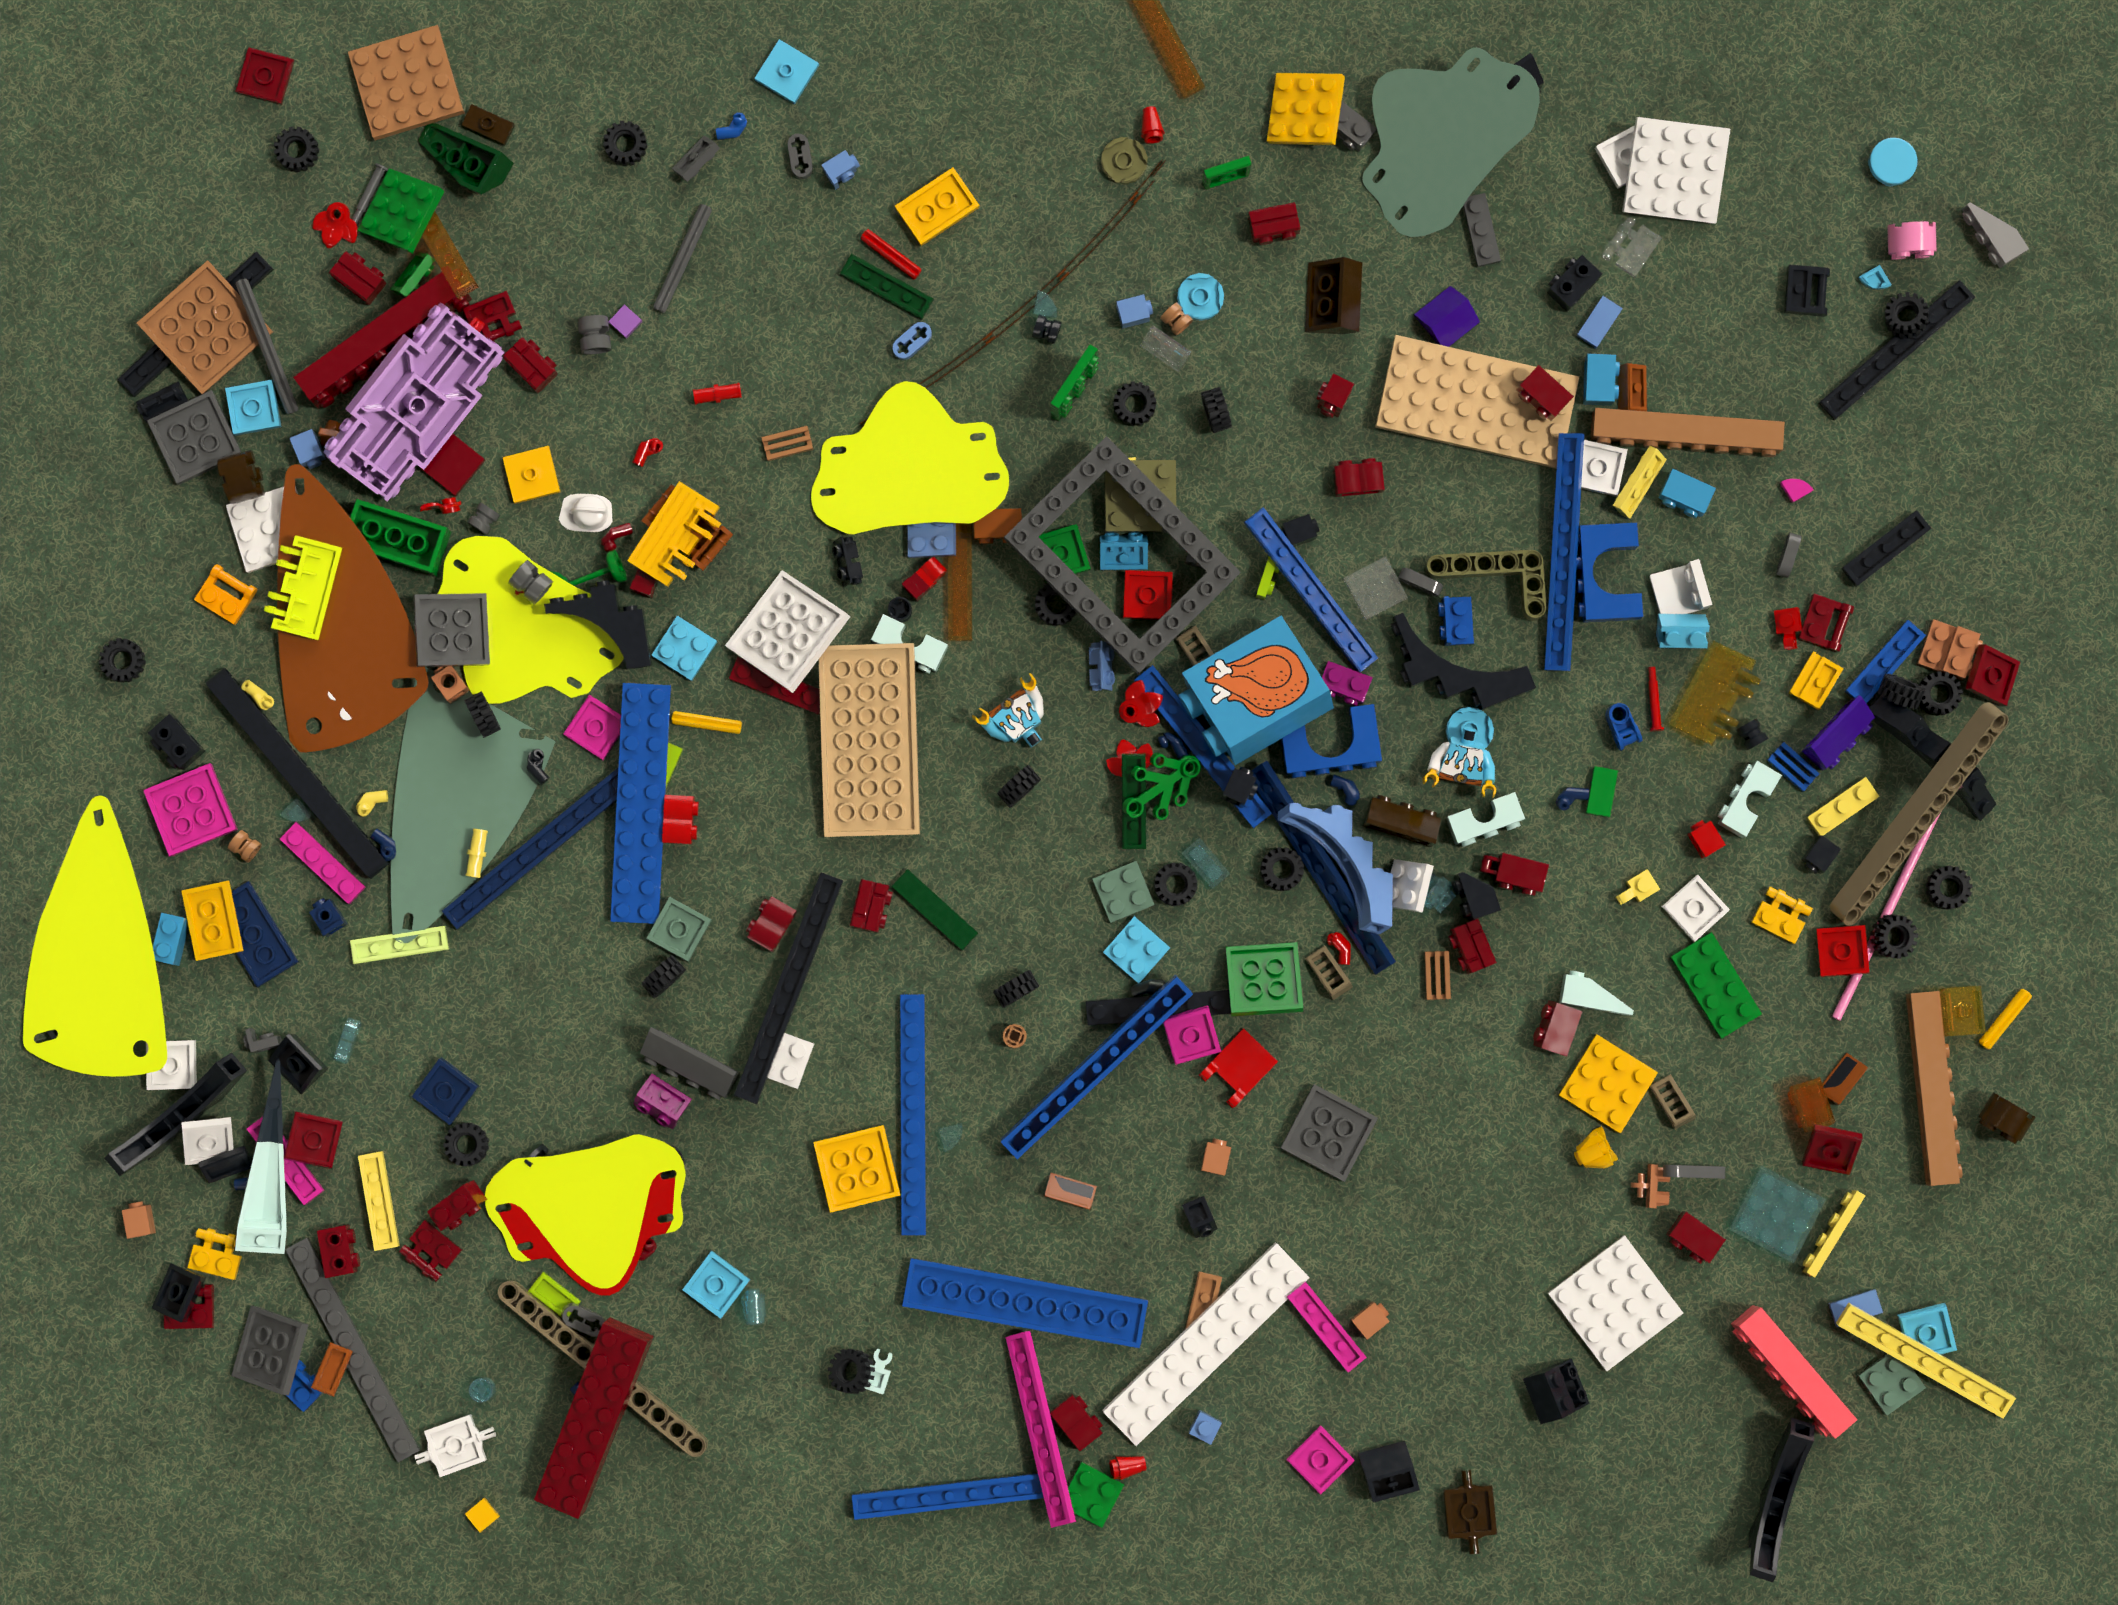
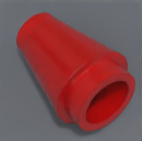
[1141,106,1165,144]
[1109,1456,1146,1480]

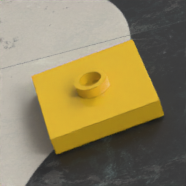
[503,446,561,504]

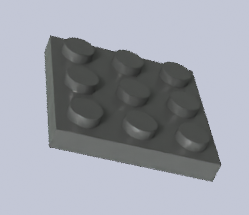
[147,390,242,485]
[413,593,490,667]
[1280,1084,1378,1182]
[231,1306,309,1395]

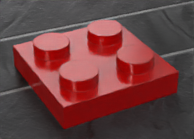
[1123,570,1173,620]
[1816,925,1870,977]

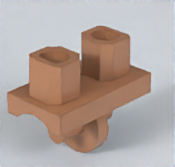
[1631,1164,1670,1208]

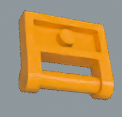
[194,564,258,625]

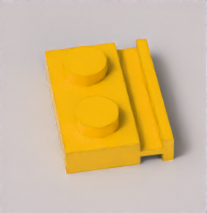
[1789,651,1844,710]

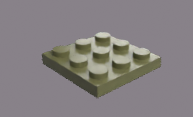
[1104,460,1176,532]

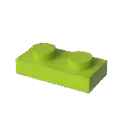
[1256,557,1279,600]

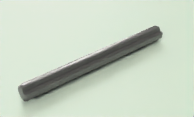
[236,279,298,414]

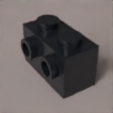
[1547,255,1602,312]
[148,714,205,770]
[1221,767,1258,808]

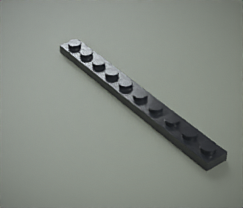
[734,872,843,1105]

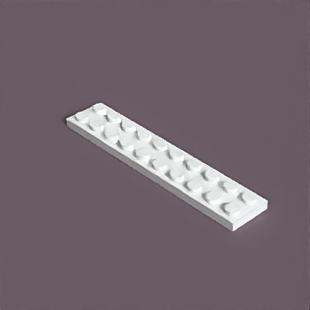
[1102,1242,1309,1446]

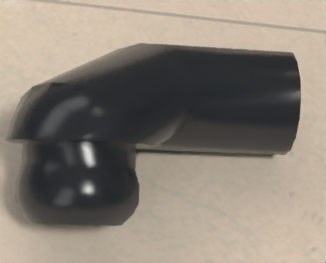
[527,749,550,785]

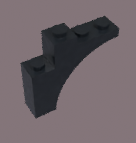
[544,580,652,669]

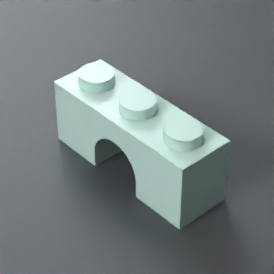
[871,614,948,674]
[1717,761,1782,838]
[1446,792,1525,847]

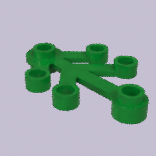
[1123,753,1201,820]

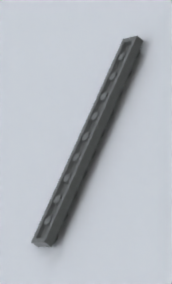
[285,1238,420,1462]

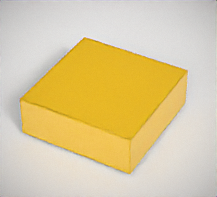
[465,1498,500,1532]

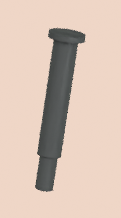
[352,163,388,224]

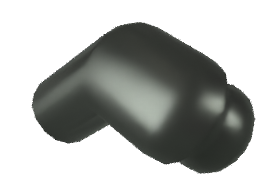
[1131,979,1166,997]

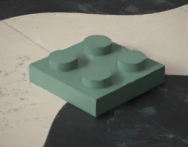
[1092,861,1154,923]
[646,897,712,962]
[1857,1354,1926,1416]

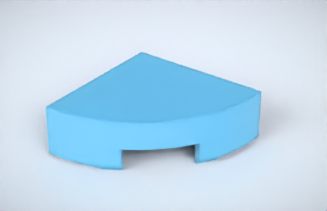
[1859,265,1892,290]

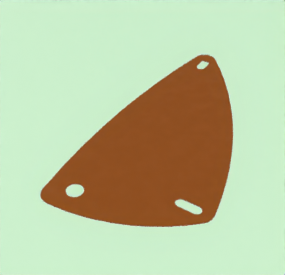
[277,464,429,752]

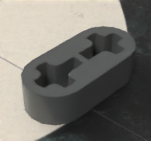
[788,134,813,179]
[1776,532,1801,578]
[1398,567,1443,597]
[561,1303,605,1337]

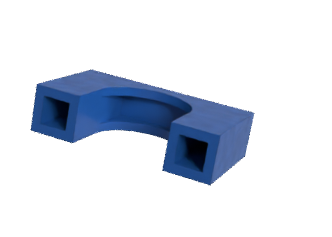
[1576,523,1643,623]
[1281,704,1382,779]

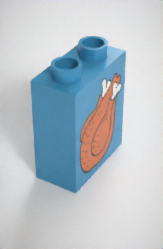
[1178,616,1334,765]

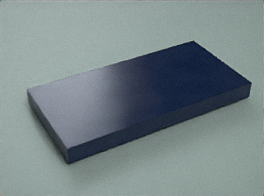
[232,881,299,988]

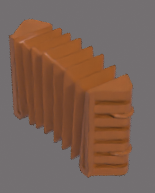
[641,484,733,571]

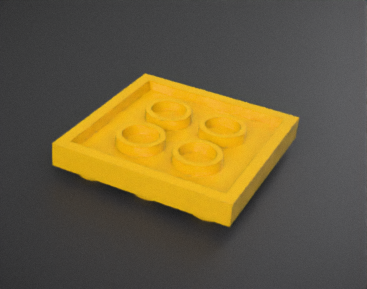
[1267,73,1345,145]
[1559,1034,1658,1134]
[813,1125,901,1213]

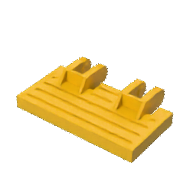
[627,481,721,587]

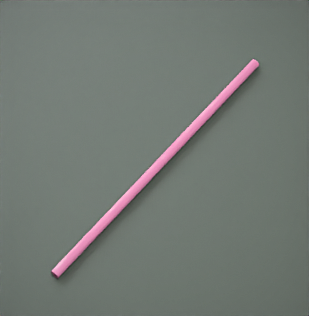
[1832,811,1942,1021]

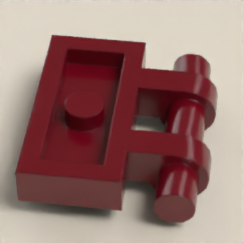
[463,291,522,342]
[399,1220,463,1282]

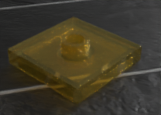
[1940,986,1986,1037]

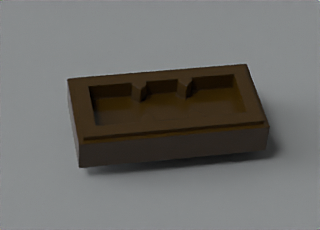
[462,104,515,146]

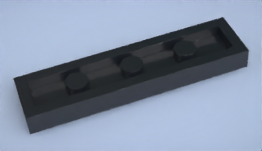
[1841,510,1932,587]

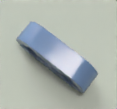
[893,322,932,360]

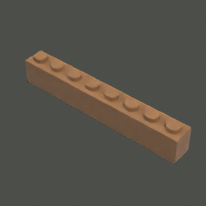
[1590,408,1785,457]
[1906,991,1962,1186]

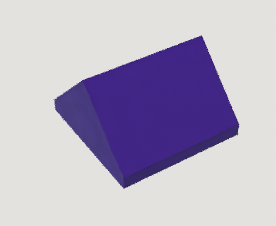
[1414,286,1480,347]

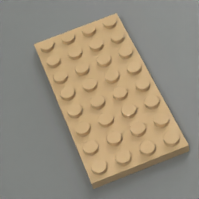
[1375,335,1579,469]
[819,643,920,837]

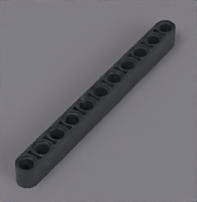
[206,667,389,879]

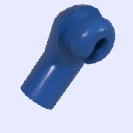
[716,113,747,140]

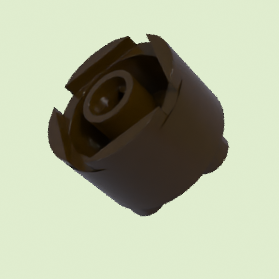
[217,450,265,504]
[1978,1092,2036,1144]

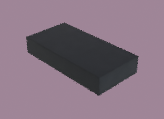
[199,1146,252,1184]

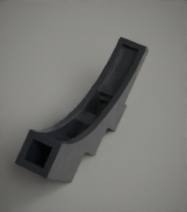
[1391,613,1536,710]
[1870,696,1996,821]
[104,1053,247,1176]
[1749,1418,1815,1582]

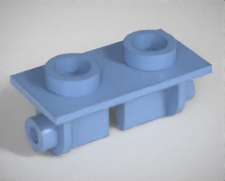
[1089,641,1115,691]

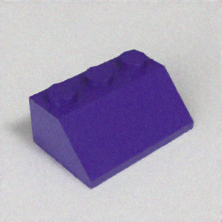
[1801,695,1875,771]

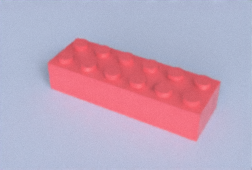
[1731,1305,1857,1439]

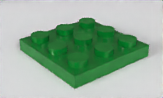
[357,168,445,254]
[1050,344,1099,421]
[1226,942,1303,1017]

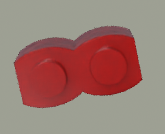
[662,795,699,845]

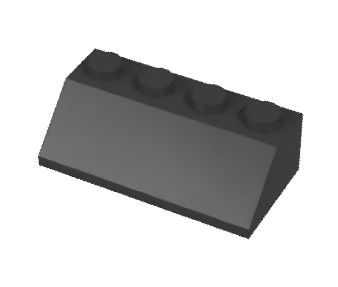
[640,1027,740,1100]

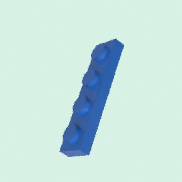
[1845,620,1926,703]

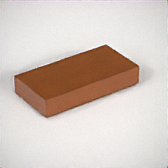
[311,1342,353,1397]

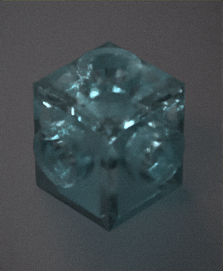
[1424,873,1456,913]

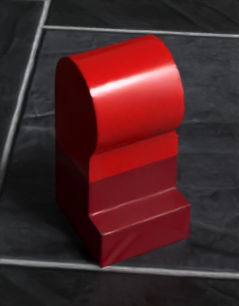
[902,557,947,602]

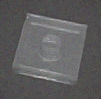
[1344,556,1408,621]

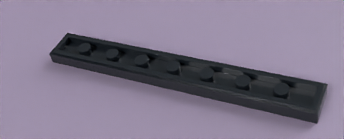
[118,251,274,397]
[1819,280,1975,420]

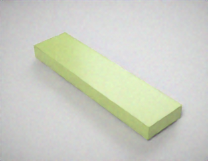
[350,926,449,964]

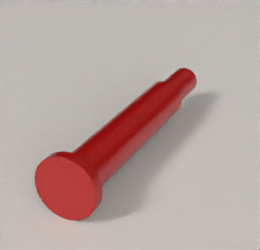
[1648,667,1664,732]

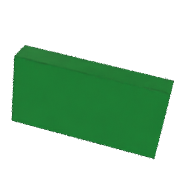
[1586,766,1618,818]

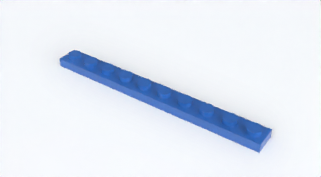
[1545,433,1584,671]
[900,994,926,1235]

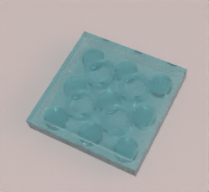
[1728,1165,1826,1263]

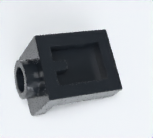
[1182,1196,1218,1238]

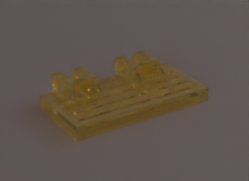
[1669,641,1761,746]

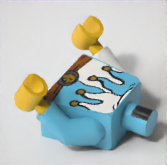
[972,673,1044,748]
[1422,727,1496,798]

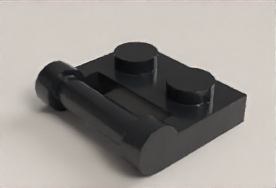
[1784,265,1830,317]

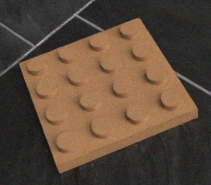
[348,25,465,141]
[137,260,273,394]

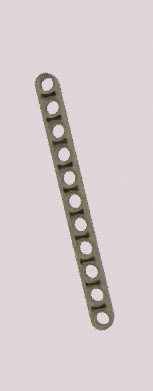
[1830,702,2009,926]
[498,1280,708,1457]

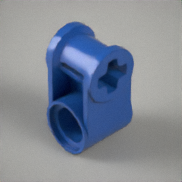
[1605,703,1643,751]

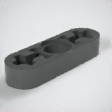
[1663,1165,1726,1179]

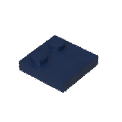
[412,1057,479,1125]

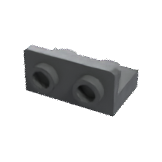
[1337,101,1377,152]

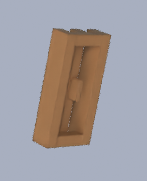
[761,426,814,461]
[1424,951,1451,1000]

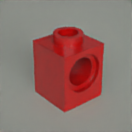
[1687,820,1726,859]

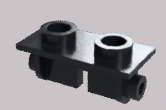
[136,381,188,423]
[832,536,863,588]

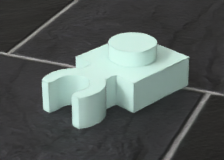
[865,1349,892,1394]

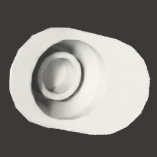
[559,494,612,532]

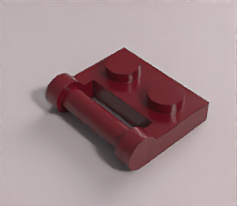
[1798,593,1855,652]
[164,1284,214,1329]

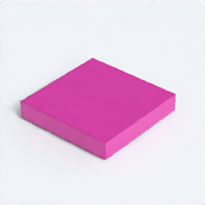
[563,695,621,761]
[1163,1005,1221,1065]
[1286,1425,1355,1495]

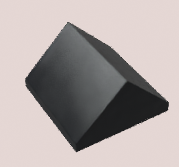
[268,1034,329,1095]
[152,1263,206,1322]

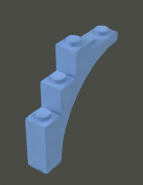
[1278,803,1393,934]

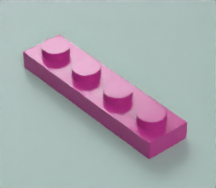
[280,822,366,904]
[247,1117,325,1205]
[1287,1282,1367,1372]

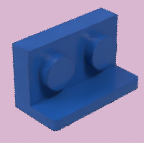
[1438,596,1474,646]
[286,1360,322,1412]

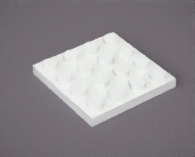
[1622,117,1730,224]
[725,570,850,693]
[1548,1235,1683,1371]

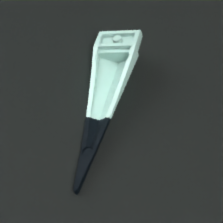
[235,1059,287,1254]

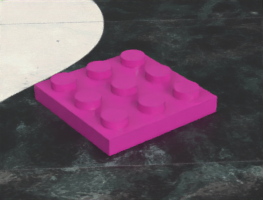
[143,763,238,857]

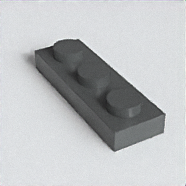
[1463,193,1501,267]

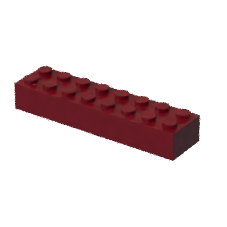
[293,267,472,409]
[534,1317,654,1519]

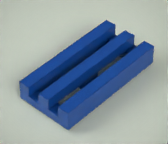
[1767,742,1820,792]

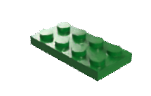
[1670,932,1762,1039]

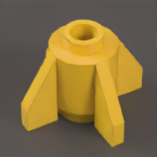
[1574,1126,1618,1169]

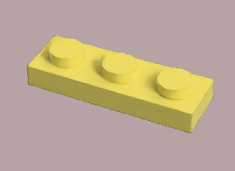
[1613,446,1667,519]
[1807,777,1880,836]

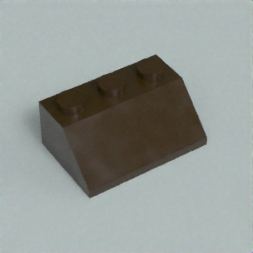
[1305,257,1363,334]
[1363,795,1441,847]

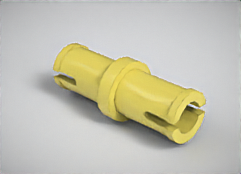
[465,828,488,878]

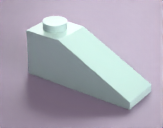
[1559,971,1634,1016]

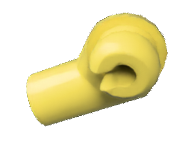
[356,790,388,817]

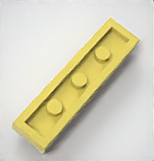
[358,1151,400,1251]
[1802,1190,1865,1278]

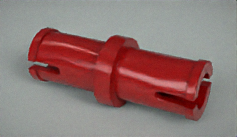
[693,383,742,405]

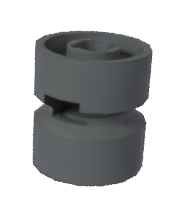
[577,315,612,355]
[508,560,554,605]

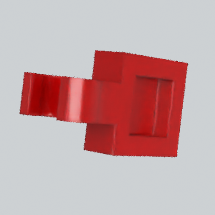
[1774,607,1802,650]

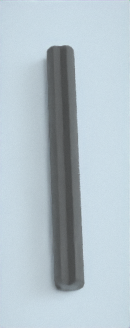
[654,204,712,313]

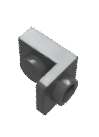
[243,1028,282,1053]

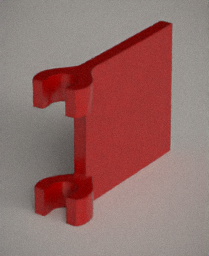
[1198,1028,1278,1109]

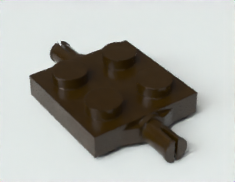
[1443,1470,1497,1554]

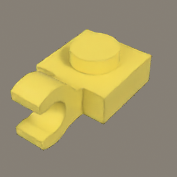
[1616,869,1660,905]

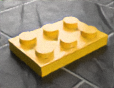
[895,167,980,246]
[181,881,244,961]

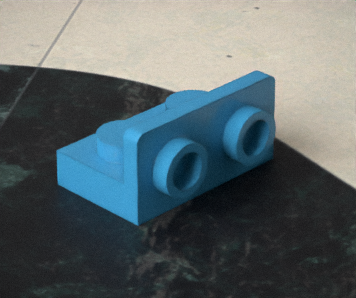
[1100,532,1148,570]

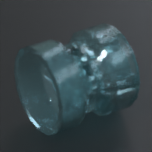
[469,1377,496,1403]

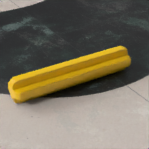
[671,711,742,734]
[1979,989,2032,1049]

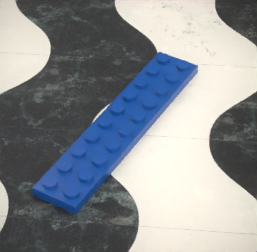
[610,683,671,924]
[902,1258,1148,1348]

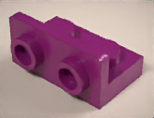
[1322,661,1373,706]
[633,1074,692,1129]

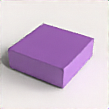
[609,305,642,339]

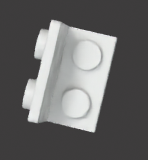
[1649,559,1712,614]

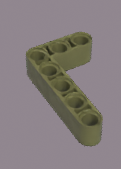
[1425,550,1546,621]

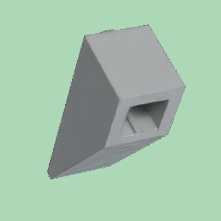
[1962,203,2029,268]

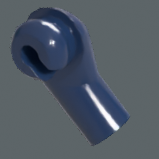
[370,828,396,861]

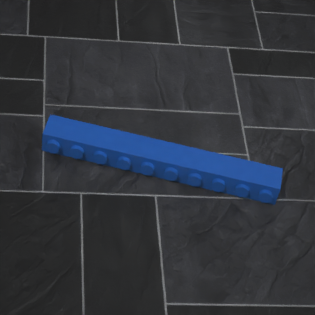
[1001,974,1193,1159]

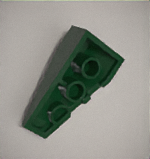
[418,123,514,195]

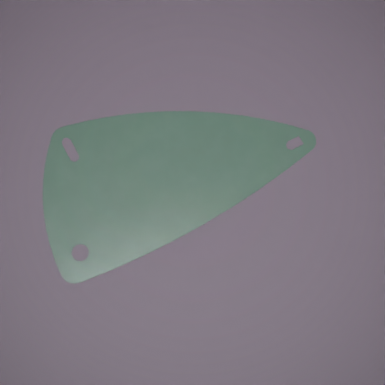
[391,667,555,943]

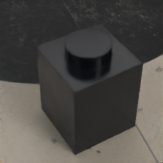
[1281,514,1320,547]
[1801,835,1841,874]

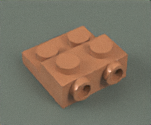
[1916,619,1983,680]

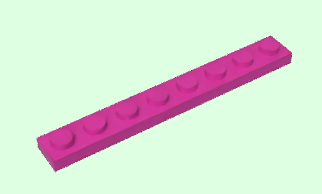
[1006,1331,1076,1528]

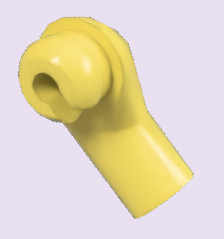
[241,680,274,710]

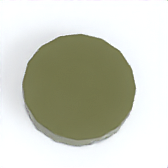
[1101,137,1148,185]

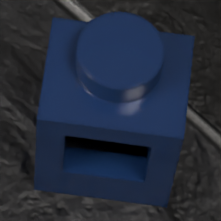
[309,898,348,937]

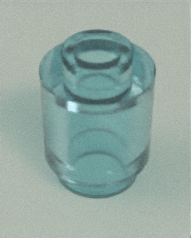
[741,1289,767,1325]

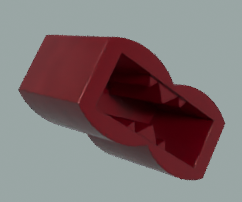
[1333,458,1385,497]
[746,896,797,953]
[1050,1394,1103,1451]

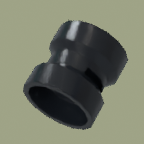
[1032,315,1062,344]
[888,597,912,623]
[1736,718,1769,750]

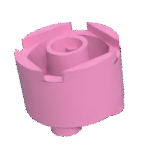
[1887,221,1937,260]

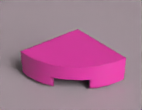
[1780,479,1813,503]

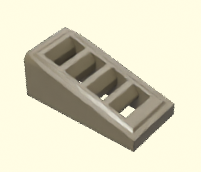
[1176,626,1214,666]
[1305,945,1353,1000]
[1650,1074,1696,1130]

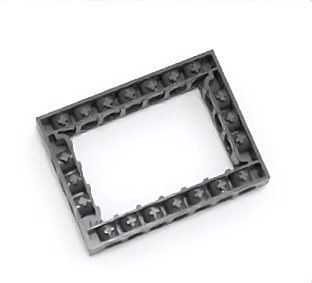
[1004,436,1241,674]

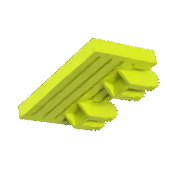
[264,535,343,640]

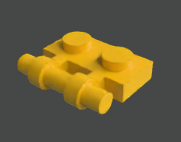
[1751,886,1813,944]
[187,1228,242,1280]

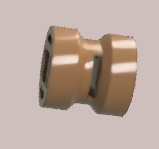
[1160,302,1193,336]
[228,830,262,863]
[1003,1024,1027,1048]

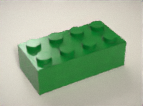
[350,499,451,577]

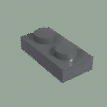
[672,135,720,182]

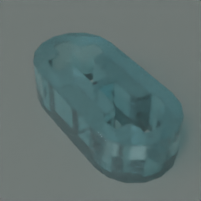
[334,1018,362,1064]

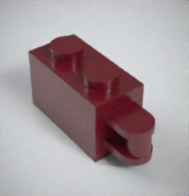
[1480,853,1549,896]

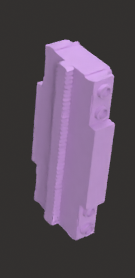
[323,302,504,502]

